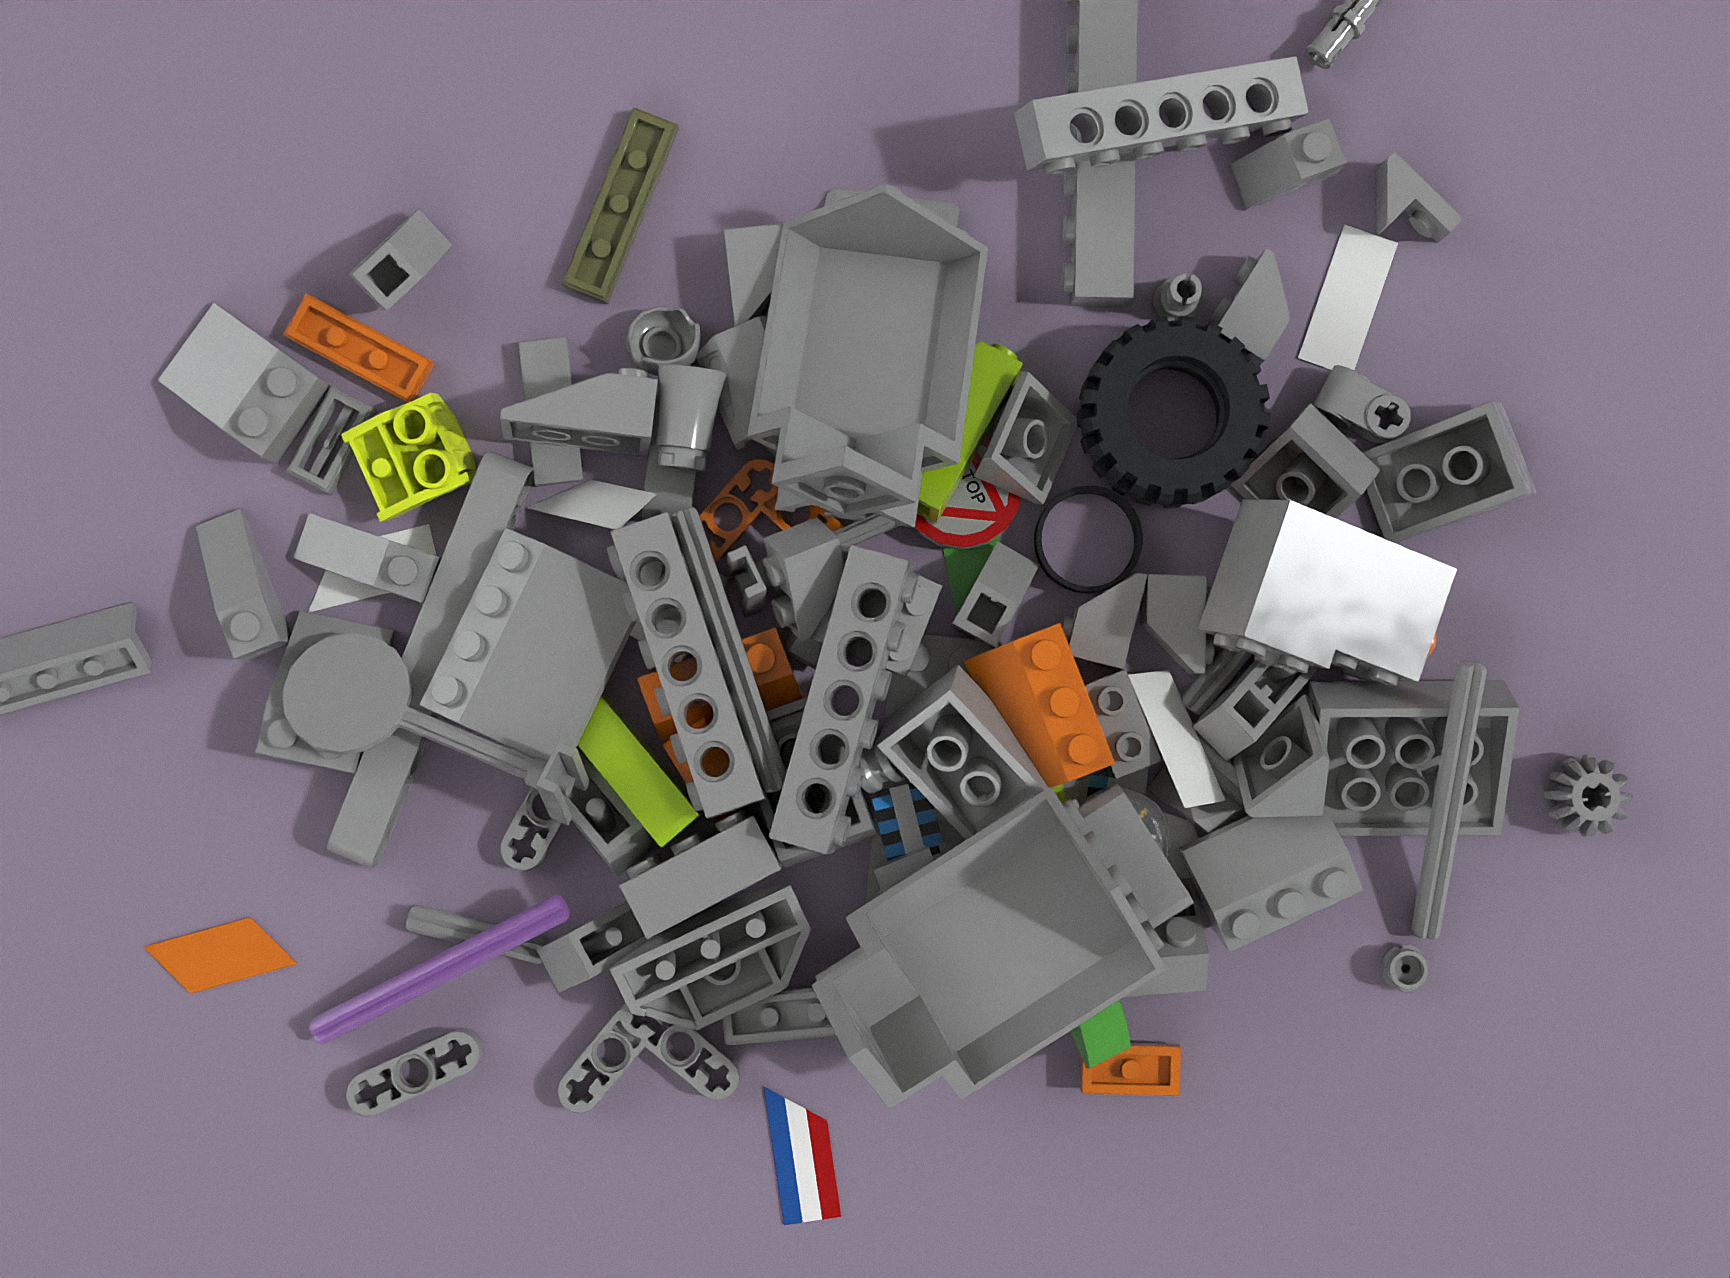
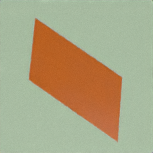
[143,917,297,994]

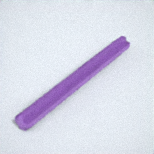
[309,895,571,1044]

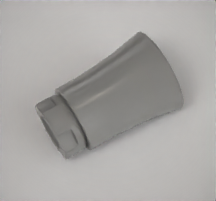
[656,364,727,471]

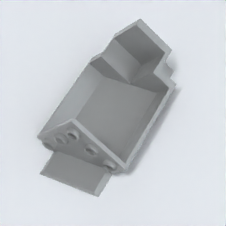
[747,183,988,528]
[812,783,1194,1109]

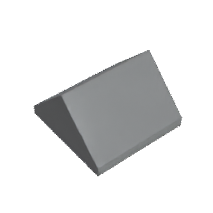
[974,371,1077,505]
[1232,695,1330,818]

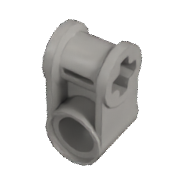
[1312,365,1411,445]

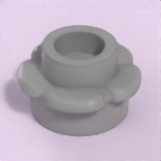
[1382,944,1430,993]

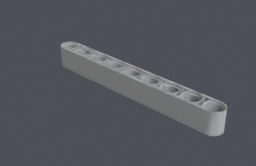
[327,450,534,869]

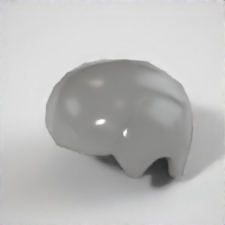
[627,307,701,376]

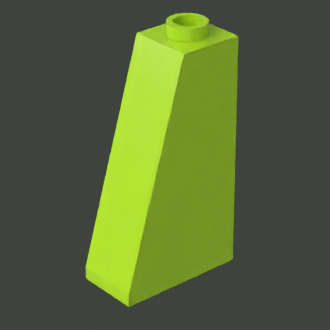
[917,340,1023,523]
[578,691,704,848]

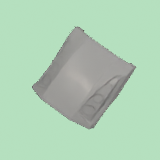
[697,316,768,450]

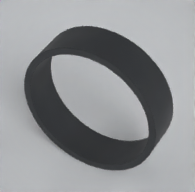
[1034,485,1143,593]

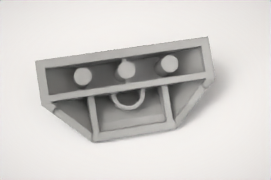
[609,883,811,1030]

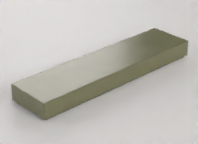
[562,107,679,304]

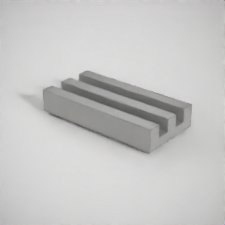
[286,386,377,495]

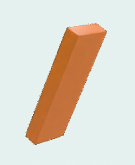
[283,293,435,403]

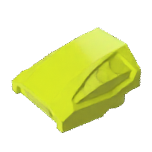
[341,393,476,522]

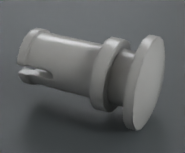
[1153,273,1202,321]

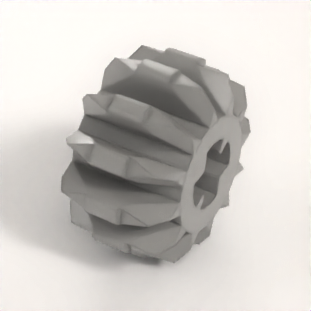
[1543,755,1633,838]

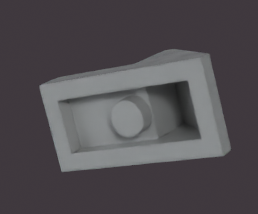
[1376,151,1464,243]

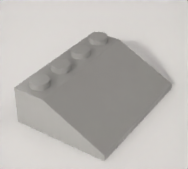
[419,528,636,761]
[1308,680,1520,836]

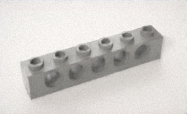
[1014,56,1309,176]
[607,512,767,818]
[768,545,919,855]

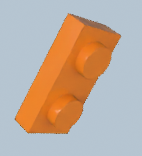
[1080,1043,1181,1096]

